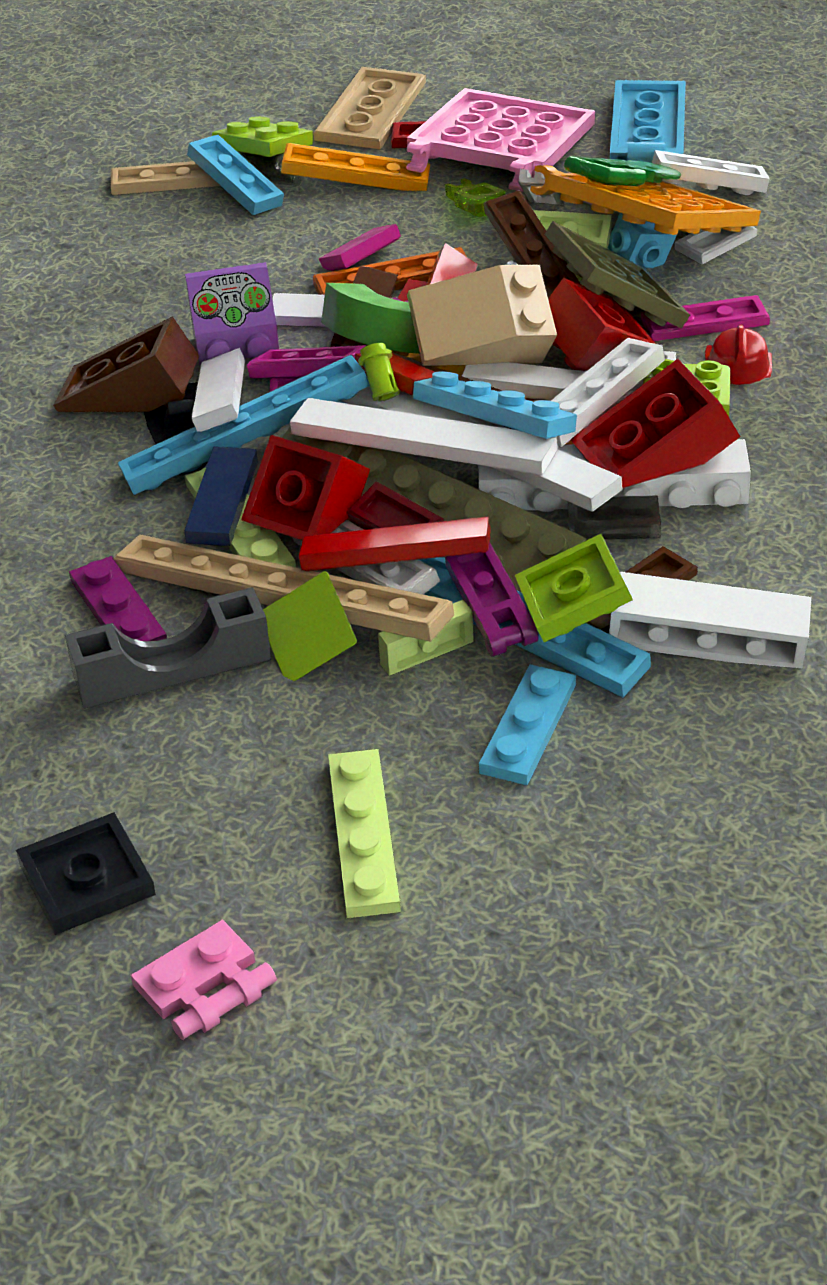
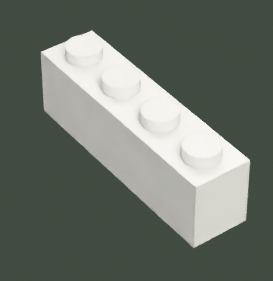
[609,572,811,668]

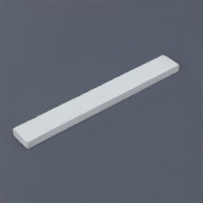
[343,375,622,512]

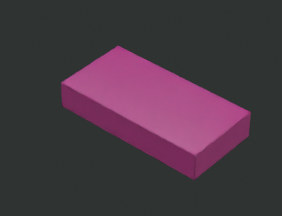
[319,224,401,271]

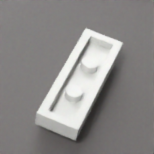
[652,150,770,195]

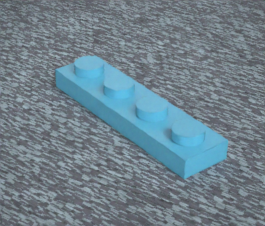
[413,371,577,439]

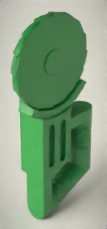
[564,156,681,186]

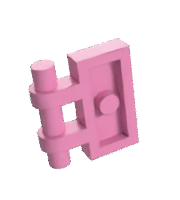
[131,919,277,1040]

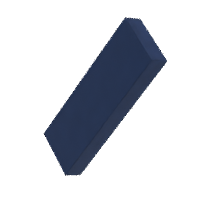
[184,447,258,546]

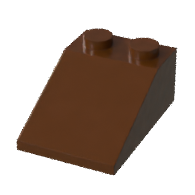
[53,316,199,412]

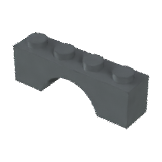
[65,587,271,709]

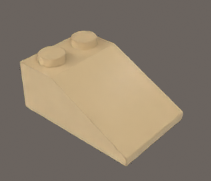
[407,265,557,366]

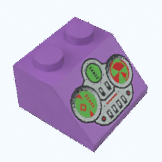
[185,262,279,365]

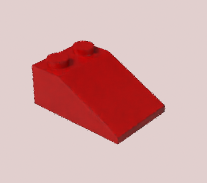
[570,359,741,488]

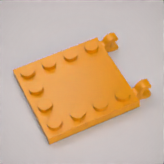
[530,165,761,235]

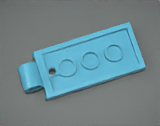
[610,80,686,163]

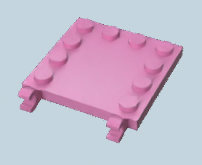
[407,88,595,192]

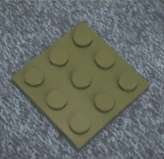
[544,221,690,329]

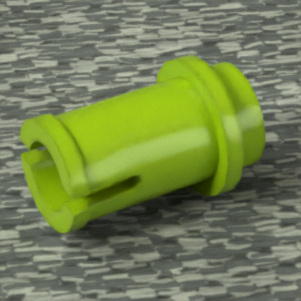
[358,343,400,401]

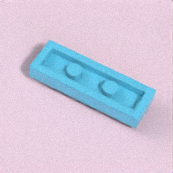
[187,135,284,215]
[479,664,576,785]

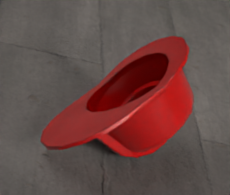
[705,324,772,385]

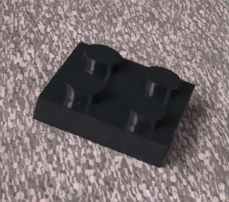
[16,812,156,935]

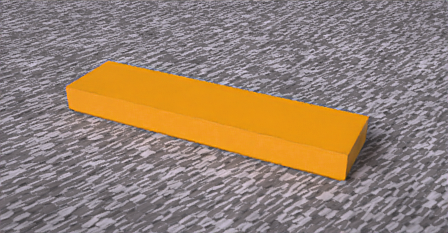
[281,143,431,191]

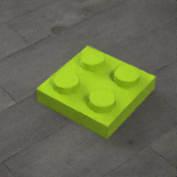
[212,116,313,157]
[515,534,633,642]

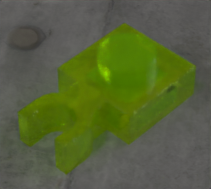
[445,178,506,217]

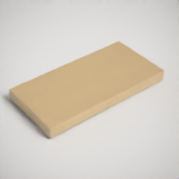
[313,67,426,149]

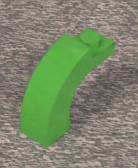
[321,283,420,354]

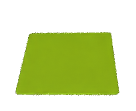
[263,571,357,681]

